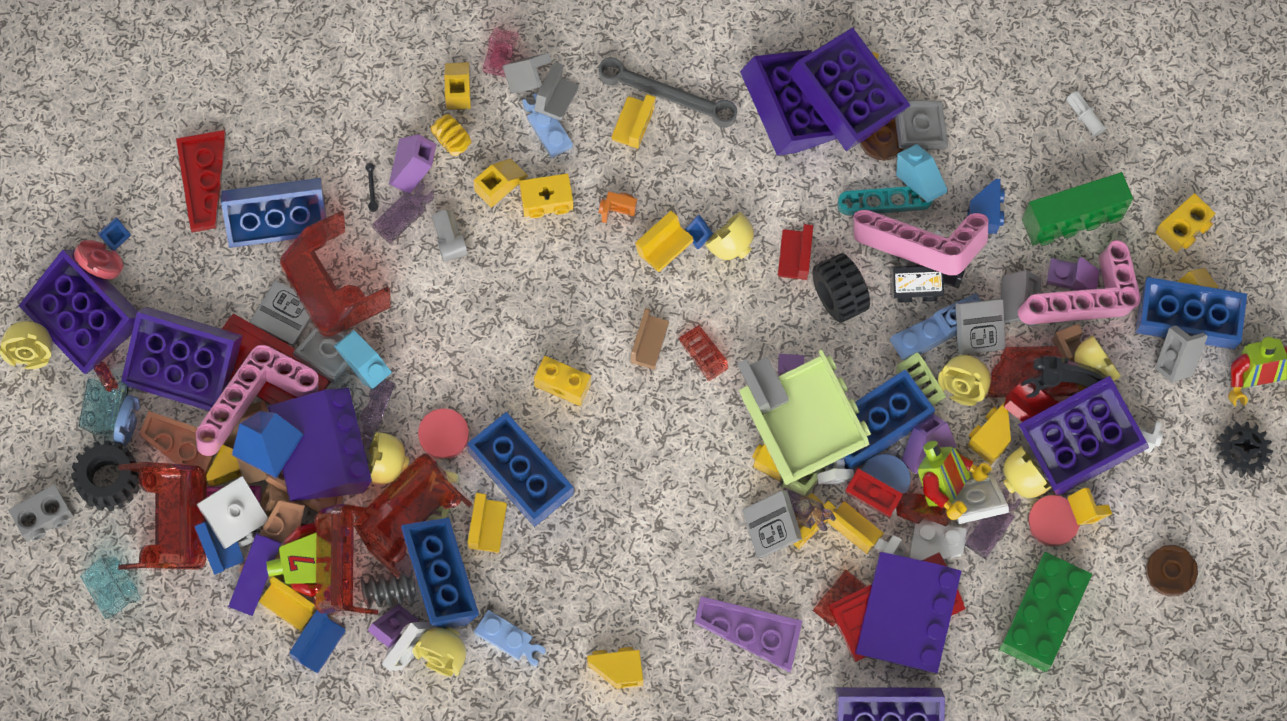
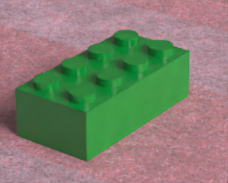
[1022,172,1133,246]
[999,552,1093,672]

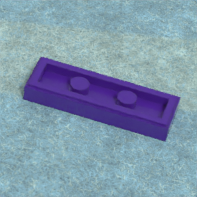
[228,533,281,616]

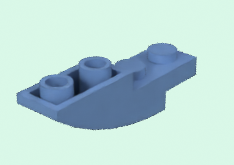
[890,293,981,360]

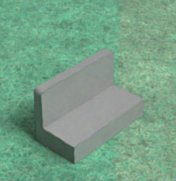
[503,53,551,94]
[534,62,579,120]
[1001,270,1041,327]
[1155,326,1208,383]
[737,357,789,415]

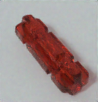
[93,362,118,392]

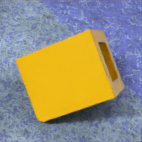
[1067,487,1112,525]

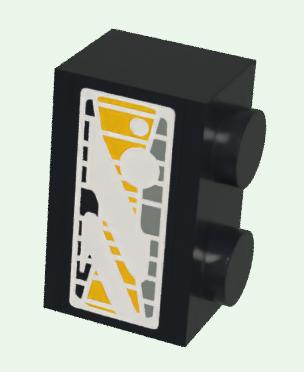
[890,266,944,303]

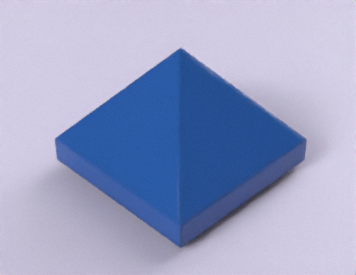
[684,215,713,250]
[98,217,131,251]

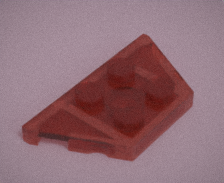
[985,346,1080,398]

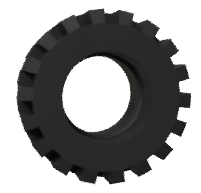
[812,253,870,323]
[71,440,141,511]

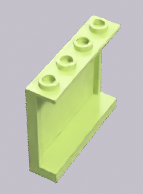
[739,350,871,486]

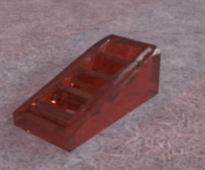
[678,325,729,381]

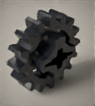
[1215,422,1273,478]

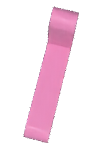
[853,210,988,275]
[1018,240,1140,324]
[196,345,318,456]

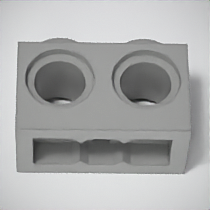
[8,484,73,542]

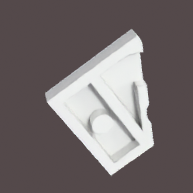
[909,519,967,560]
[382,622,438,671]

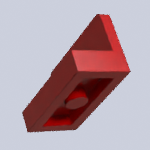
[778,224,814,280]
[1004,377,1059,422]
[845,468,903,519]

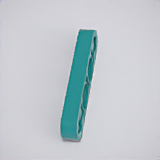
[837,186,933,216]

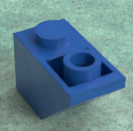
[967,179,1005,234]

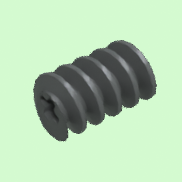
[360,569,416,609]

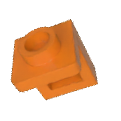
[598,191,637,223]

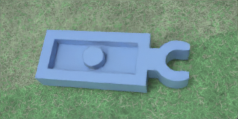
[522,93,573,159]
[474,610,546,666]

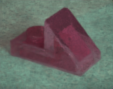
[482,28,519,78]

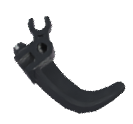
[1020,355,1107,398]

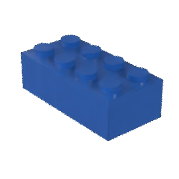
[843,369,935,470]
[467,412,574,528]

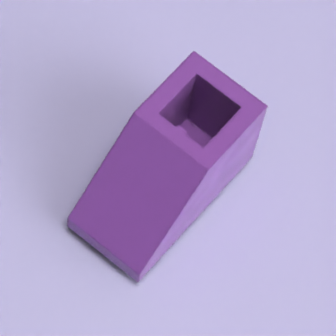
[389,134,437,193]
[901,414,957,474]

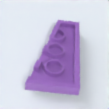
[694,596,802,673]

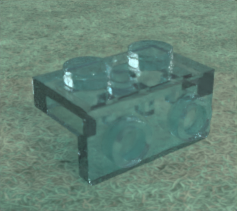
[78,379,128,435]
[80,557,141,619]

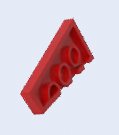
[176,130,226,233]

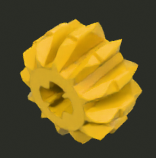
[430,114,472,156]

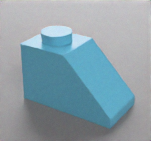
[896,144,947,202]
[334,330,392,389]

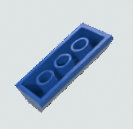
[221,178,329,248]
[1135,277,1247,350]
[401,518,479,629]

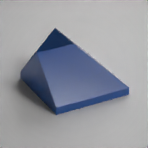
[232,411,304,478]

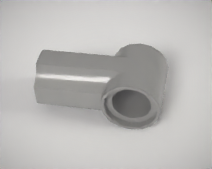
[432,209,468,262]

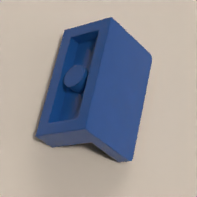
[195,521,245,575]
[289,609,346,673]

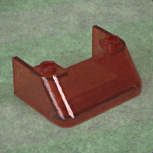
[280,211,391,336]
[354,453,473,578]
[118,462,207,571]
[314,504,379,616]

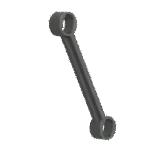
[599,57,737,128]

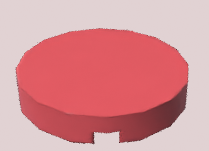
[73,240,124,279]
[418,408,469,459]
[1028,495,1080,546]

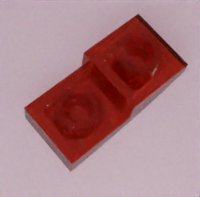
[896,493,952,527]
[812,569,867,627]

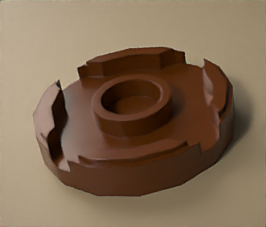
[860,118,904,161]
[1145,545,1198,597]

